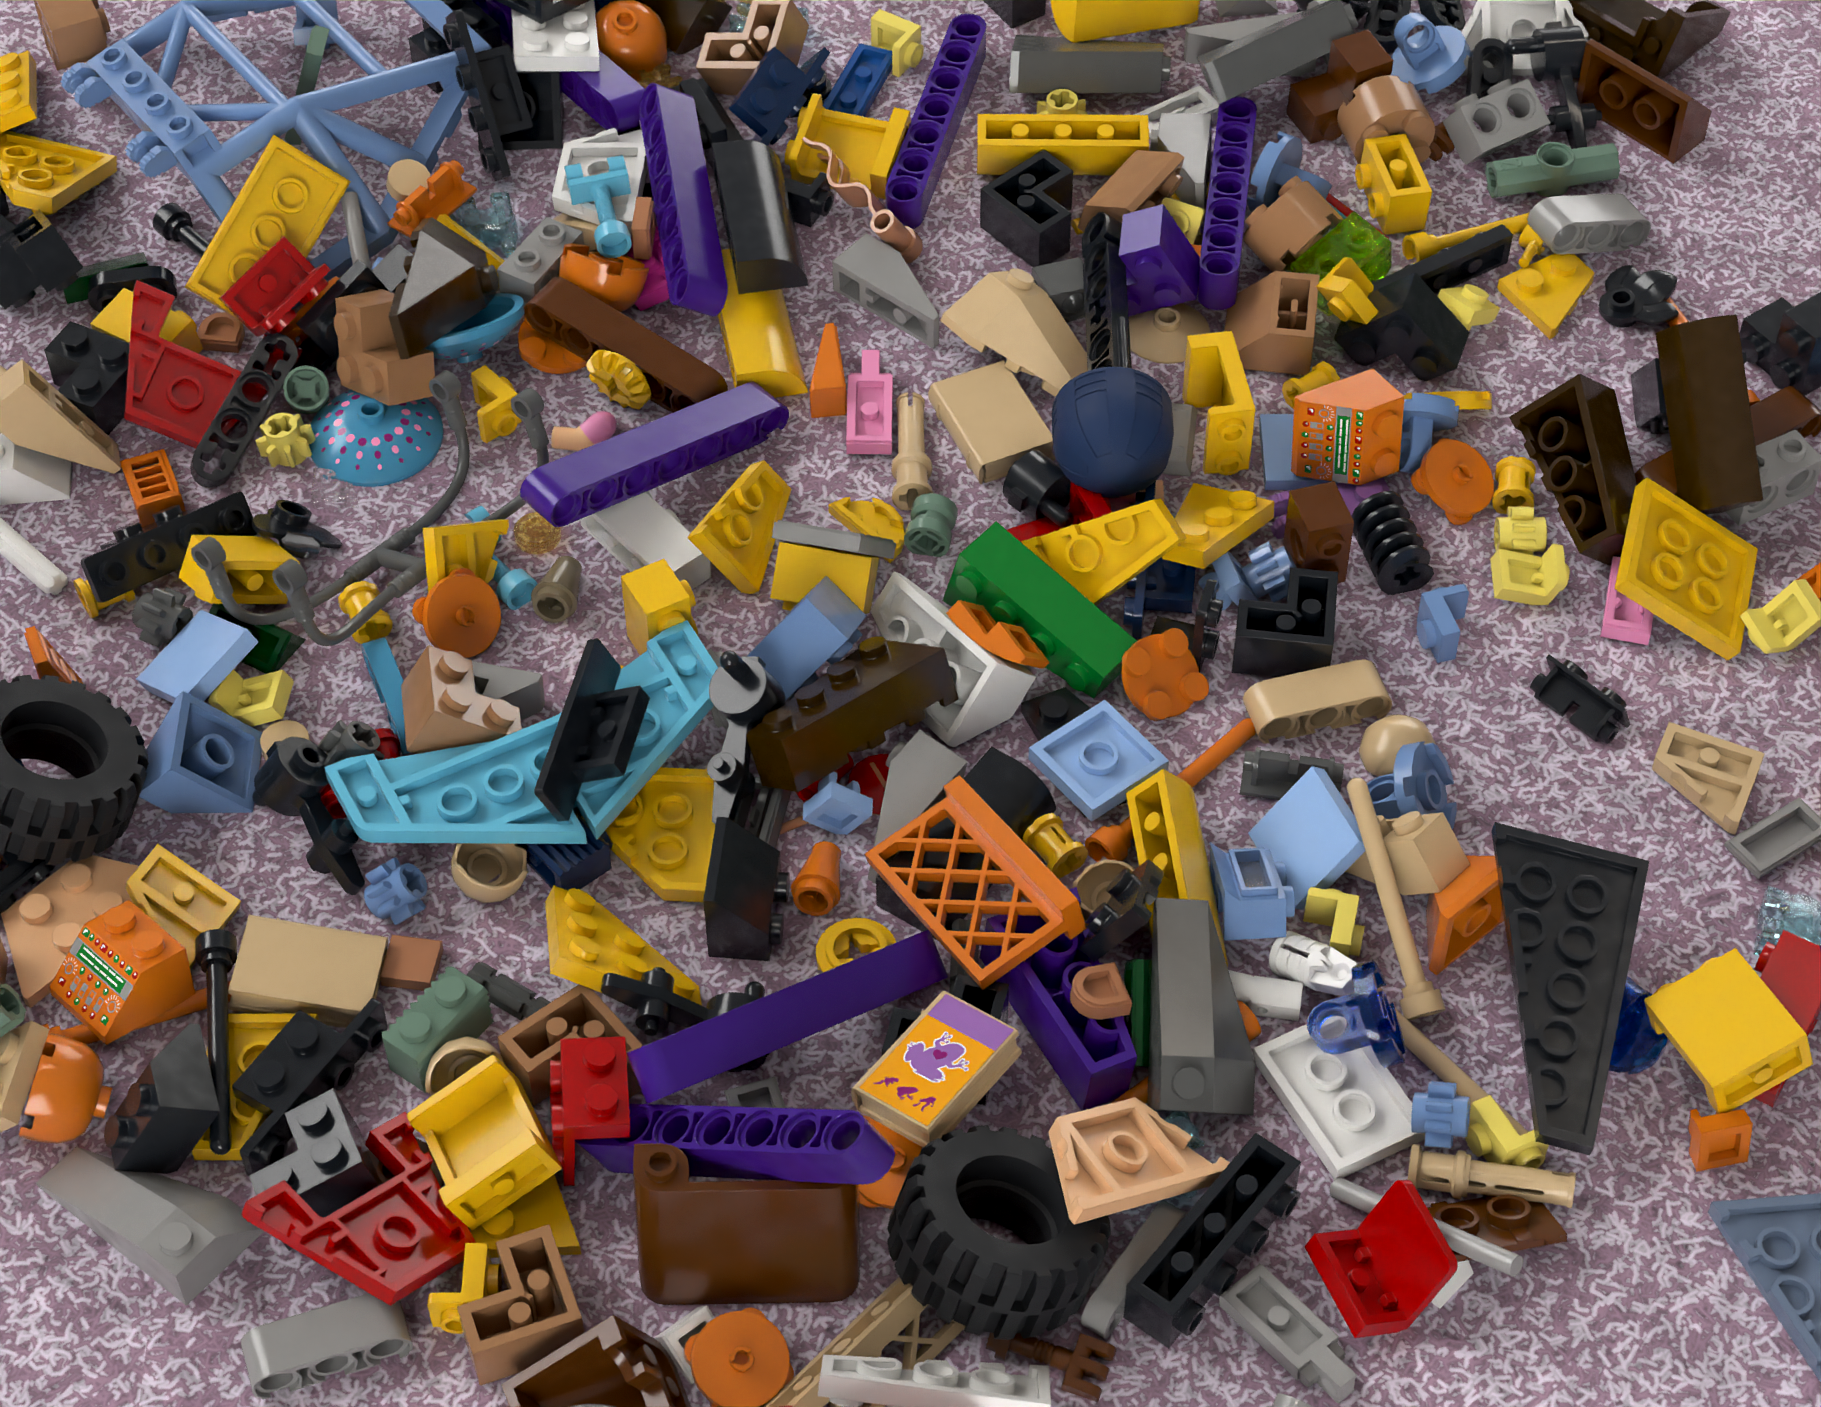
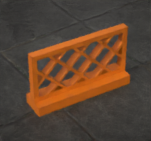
[865,775,1087,990]

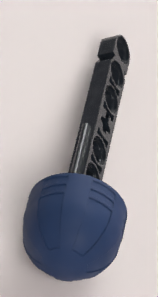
[1051,212,1174,498]

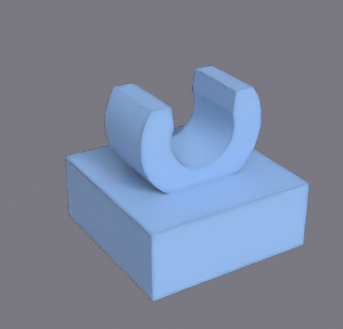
[1198,551,1259,610]
[802,772,873,835]

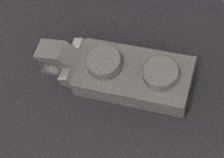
[1219,1264,1357,1404]

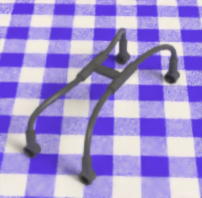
[191,370,549,646]

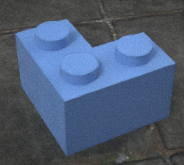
[747,576,867,701]

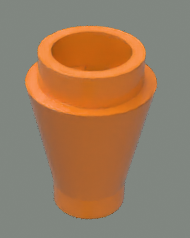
[791,841,841,916]

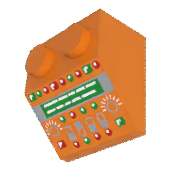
[1291,368,1405,486]
[49,900,196,1045]

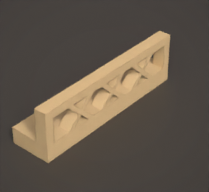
[763,1277,965,1407]

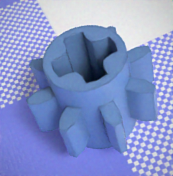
[1242,541,1297,602]
[364,857,427,925]
[1411,1081,1470,1149]

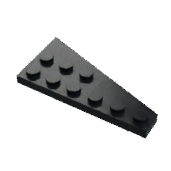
[1491,822,1649,1156]

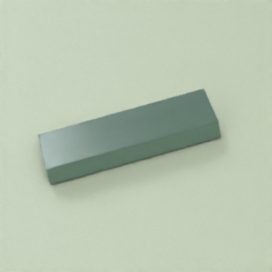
[284,25,329,145]

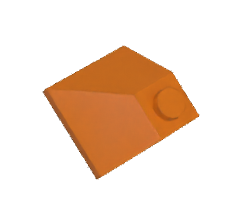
[1426,855,1504,976]

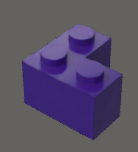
[1119,204,1200,316]

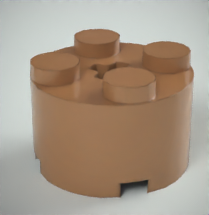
[1337,75,1435,164]
[1244,176,1344,272]

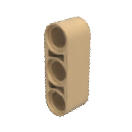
[1243,659,1392,744]

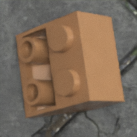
[1078,150,1185,232]
[1224,271,1320,375]

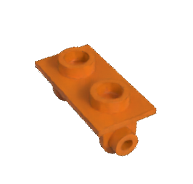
[387,160,477,238]

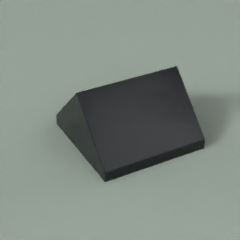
[478,71,564,151]

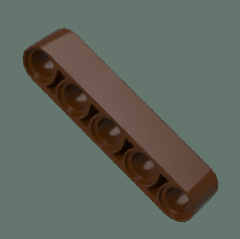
[524,277,728,413]
[1635,386,1821,497]

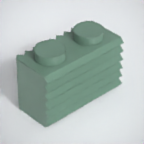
[382,966,494,1093]

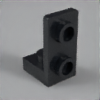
[1151,579,1223,673]

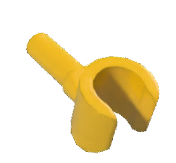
[1518,225,1545,268]

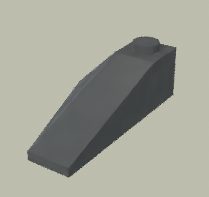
[1147,898,1255,1116]

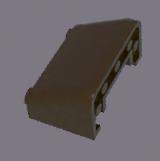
[1569,0,1731,80]

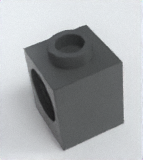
[1031,257,1085,323]

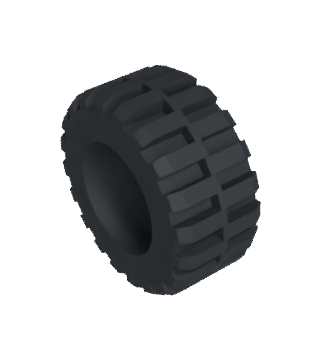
[0,675,149,864]
[887,1125,1111,1340]

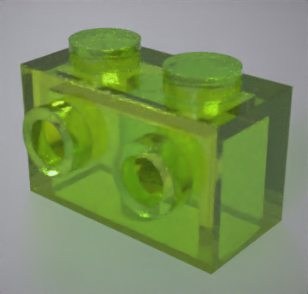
[1291,211,1392,317]

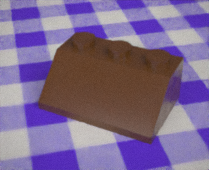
[1576,39,1712,164]

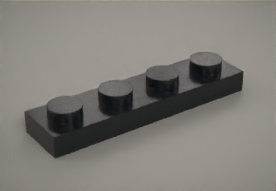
[1371,224,1513,295]

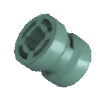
[283,365,330,415]
[904,493,958,557]

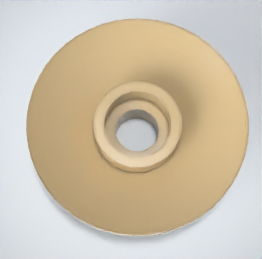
[1129,303,1210,364]

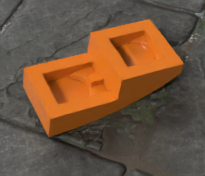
[946,600,1050,669]

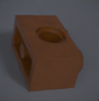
[1283,481,1354,584]

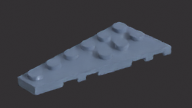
[1708,1193,1821,1383]

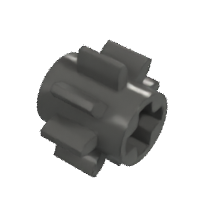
[132,587,193,648]
[318,720,384,765]

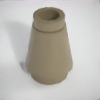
[531,556,582,623]

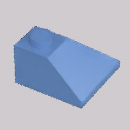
[139,691,262,813]

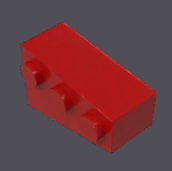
[1754,930,1821,1107]

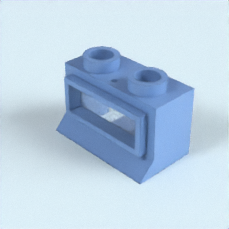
[1210,842,1295,941]

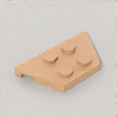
[1,855,139,1008]
[1048,1097,1229,1225]

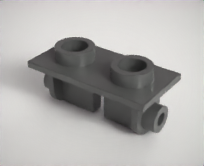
[1239,747,1344,800]

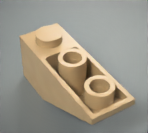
[1345,811,1470,896]

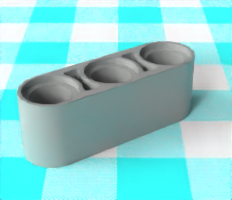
[1527,193,1651,254]
[241,1293,413,1399]

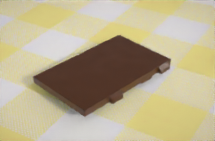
[1428,1195,1567,1262]

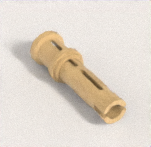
[891,392,933,510]
[1408,1144,1576,1208]

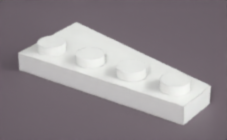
[818,1355,1051,1407]

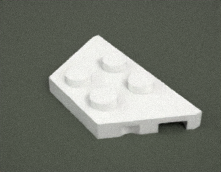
[1461,0,1589,76]
[552,120,648,235]

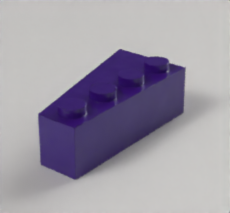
[979,887,1137,1111]

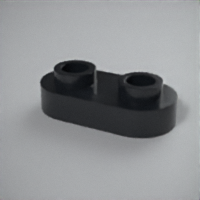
[1363,0,1411,54]
[1466,38,1513,99]
[88,266,177,312]

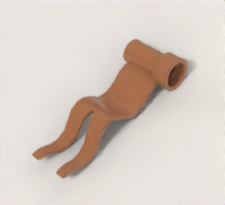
[802,137,923,263]

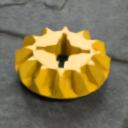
[586,350,651,410]
[816,918,896,972]

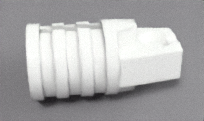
[1269,931,1365,998]

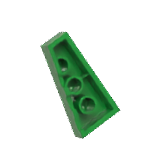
[942,521,1137,699]

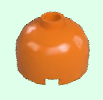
[595,0,668,82]
[559,243,649,312]
[19,1033,113,1144]

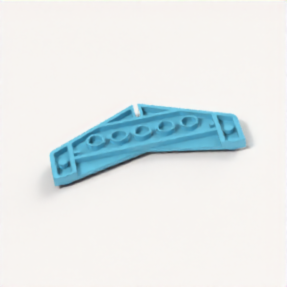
[324,620,718,844]

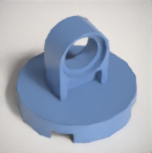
[1391,12,1471,94]
[1248,131,1332,212]
[1399,393,1459,474]
[1367,741,1457,829]

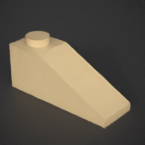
[0,359,121,474]

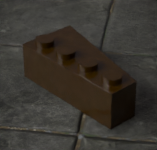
[1509,374,1637,566]
[746,636,959,792]

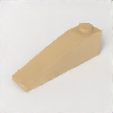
[940,268,1088,397]

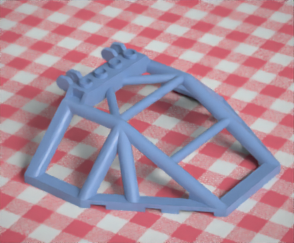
[60,0,491,309]

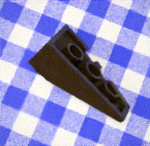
[388,217,499,360]

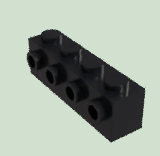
[1123,1133,1301,1349]

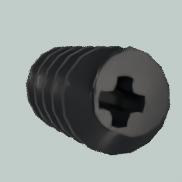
[1351,491,1434,595]

